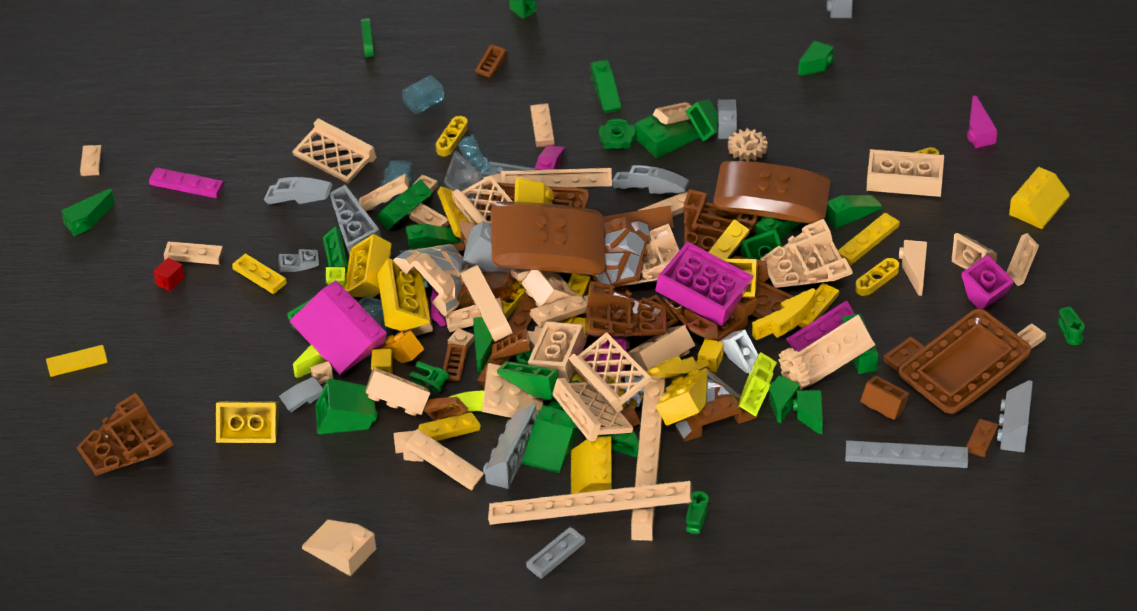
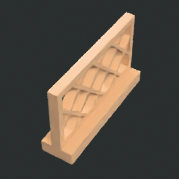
[292,119,376,184]
[452,175,513,225]
[568,332,652,414]
[552,378,633,441]

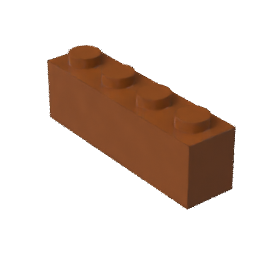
[603,205,674,231]

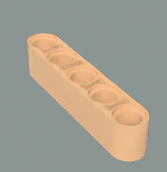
[460,265,513,342]

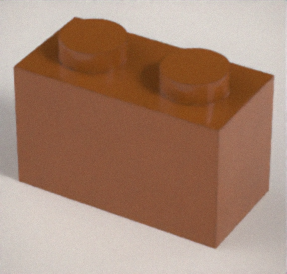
[860,375,910,420]

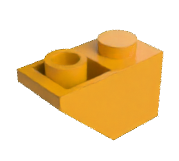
[380,331,424,364]

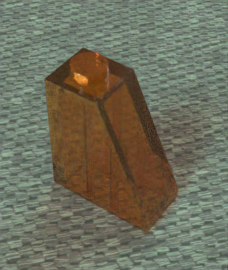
[457,272,516,309]

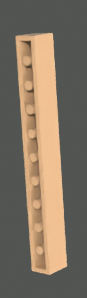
[631,377,666,541]

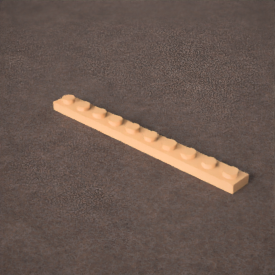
[488,481,692,525]

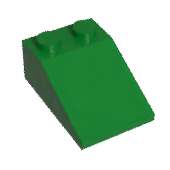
[635,116,700,159]
[522,405,581,474]

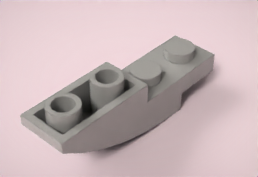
[612,166,689,194]
[264,177,332,204]

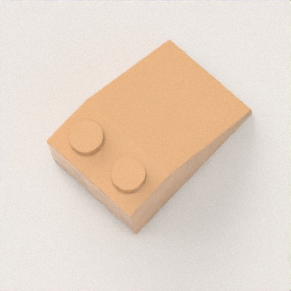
[302,520,376,576]

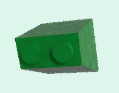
[315,378,377,434]

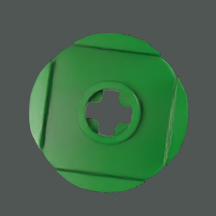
[599,119,635,149]

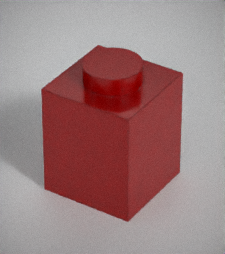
[153,258,185,291]

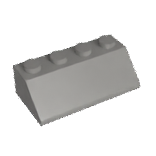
[483,404,537,489]

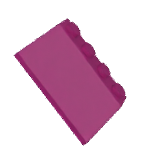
[655,241,754,326]
[290,280,387,375]

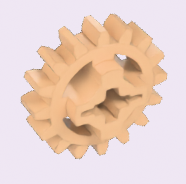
[728,128,767,161]
[779,348,811,390]

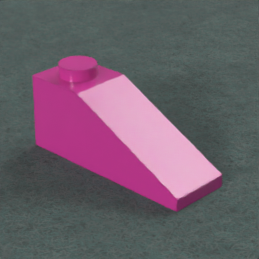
[967,96,997,148]
[535,145,565,170]

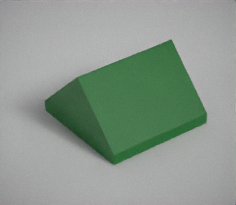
[741,229,782,260]

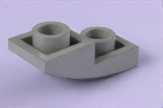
[278,249,319,272]
[279,377,323,413]

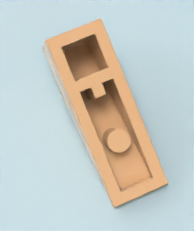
[899,240,927,296]

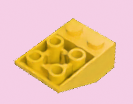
[655,368,708,426]

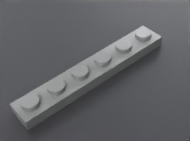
[845,441,968,468]

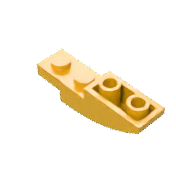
[752,288,816,341]

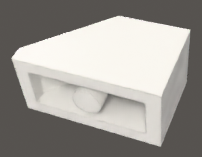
[719,330,758,373]

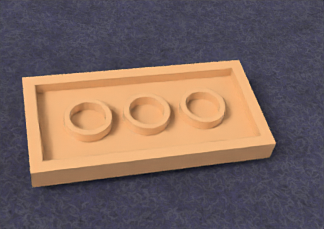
[798,315,875,386]

